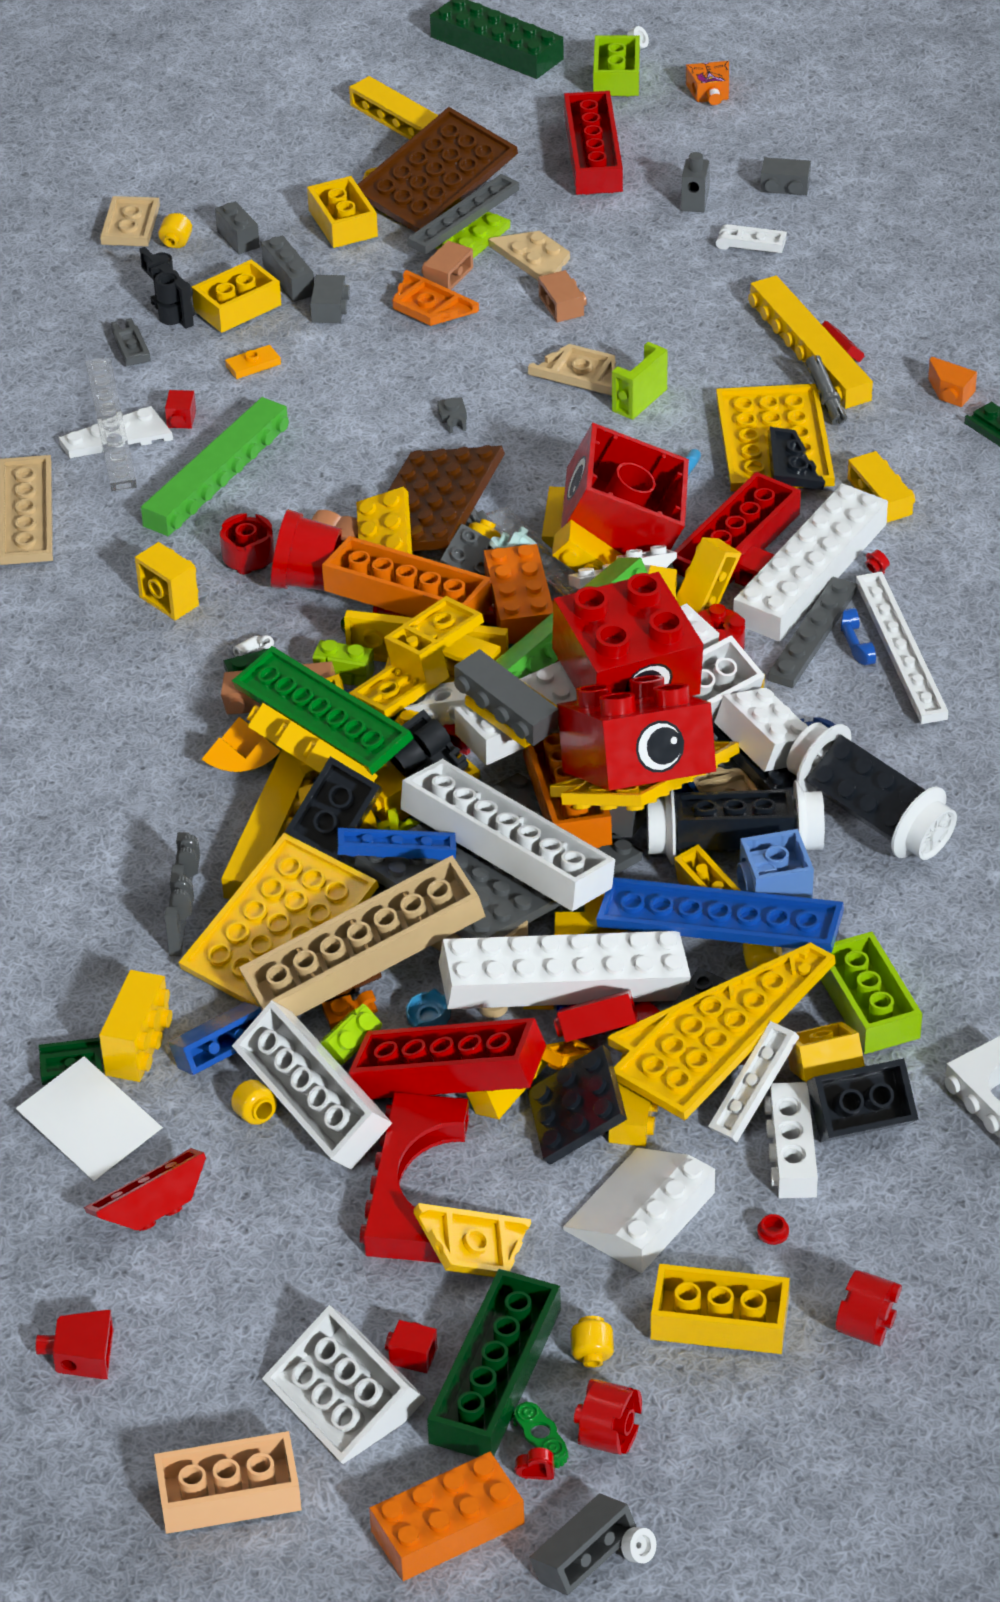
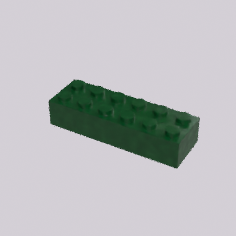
[430,0,564,79]
[427,1269,561,1458]

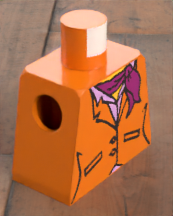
[686,61,729,105]

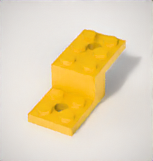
[349,596,484,718]

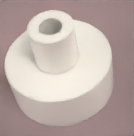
[627,26,649,50]
[621,1527,656,1563]

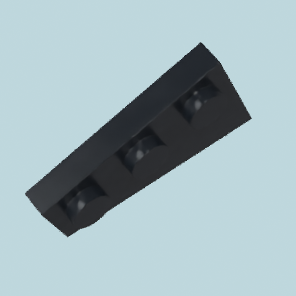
[768,427,825,490]

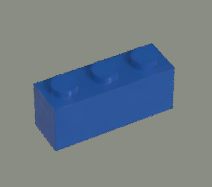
[168,1002,262,1075]

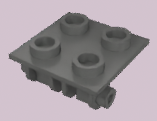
[440,524,493,576]

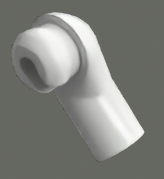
[233,635,274,656]

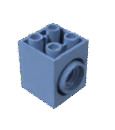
[737,829,814,898]

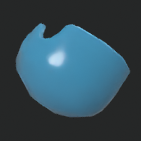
[406,988,451,1027]

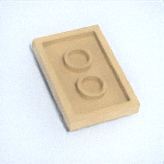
[100,196,160,246]

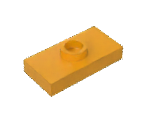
[225,344,281,379]

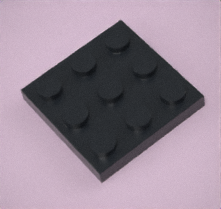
[527,1044,627,1164]

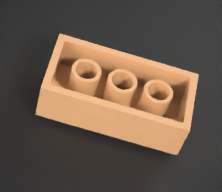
[154,1431,302,1534]

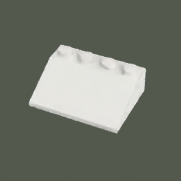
[563,1148,715,1274]
[262,1305,426,1464]

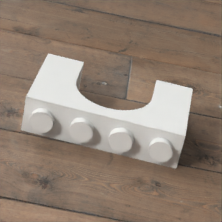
[945,1036,1000,1139]

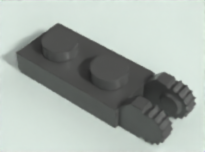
[111,318,151,366]

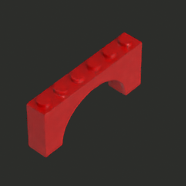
[360,1092,469,1263]

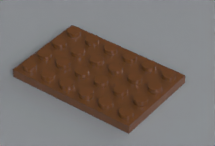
[357,107,518,232]
[387,445,505,551]

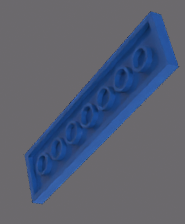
[596,877,844,953]

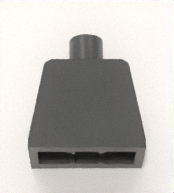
[681,152,710,213]

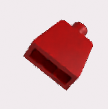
[36,1310,114,1379]

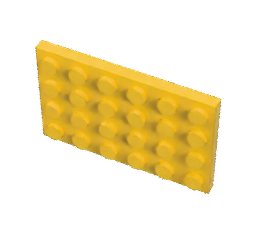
[716,384,835,492]
[178,833,379,1007]

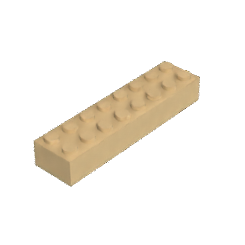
[239,855,486,1017]

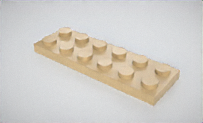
[0,455,53,565]

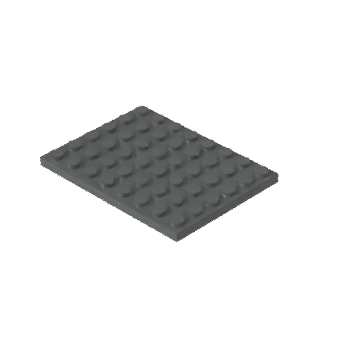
[355,773,643,938]

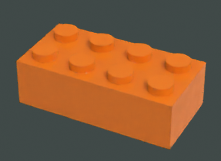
[484,544,553,644]
[369,1451,524,1581]

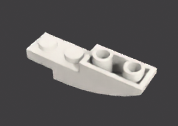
[568,545,677,589]

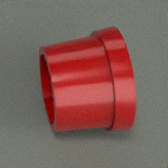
[271,509,342,591]

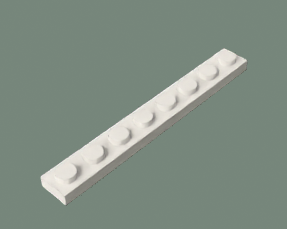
[856,572,948,724]

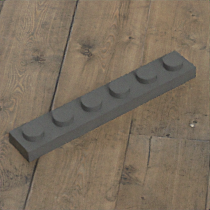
[407,174,519,255]
[768,577,858,688]

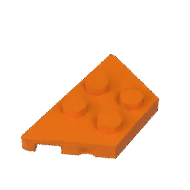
[392,270,479,326]

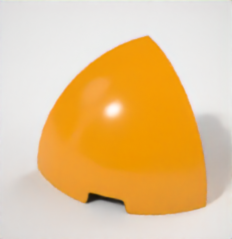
[202,717,281,772]

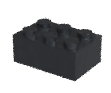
[285,756,383,861]
[806,1058,919,1142]

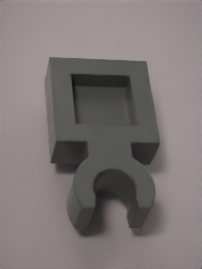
[437,397,467,433]

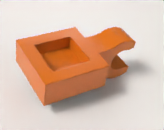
[322,990,378,1030]

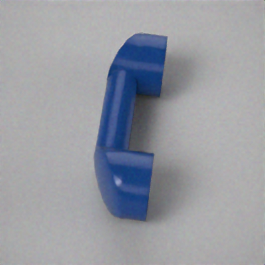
[841,608,876,665]

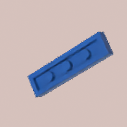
[337,828,456,860]

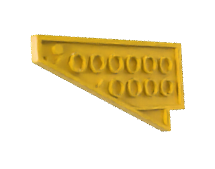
[550,741,740,811]
[608,942,836,1121]

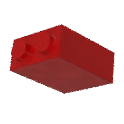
[554,990,638,1043]

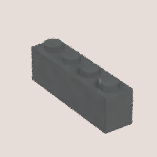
[454,649,559,746]

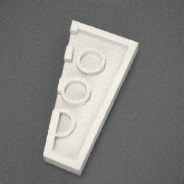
[59,406,173,458]

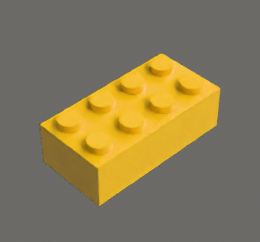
[651,1264,790,1354]

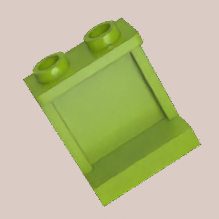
[612,342,668,420]

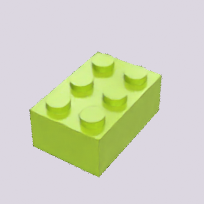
[593,35,640,97]

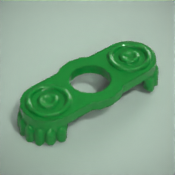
[513,1402,569,1468]

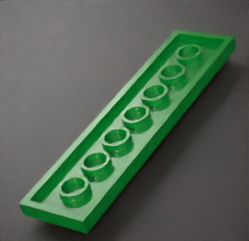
[232,646,414,775]

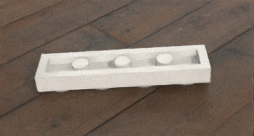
[708,1021,799,1143]

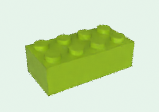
[820,931,922,1055]

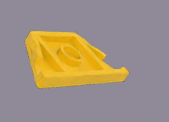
[413,1203,531,1277]

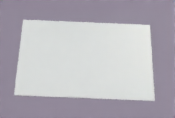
[16,1057,163,1181]

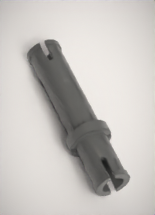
[806,355,847,425]

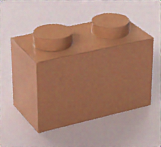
[422,241,473,290]
[538,270,587,323]

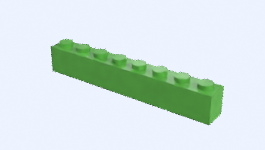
[141,397,289,536]
[496,557,648,679]

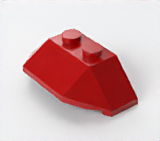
[84,1148,206,1231]

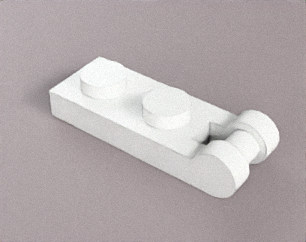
[716,224,787,253]

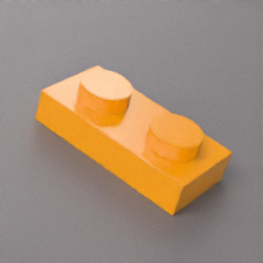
[542,1040,595,1070]

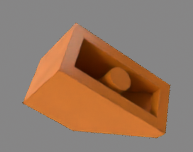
[928,357,977,407]

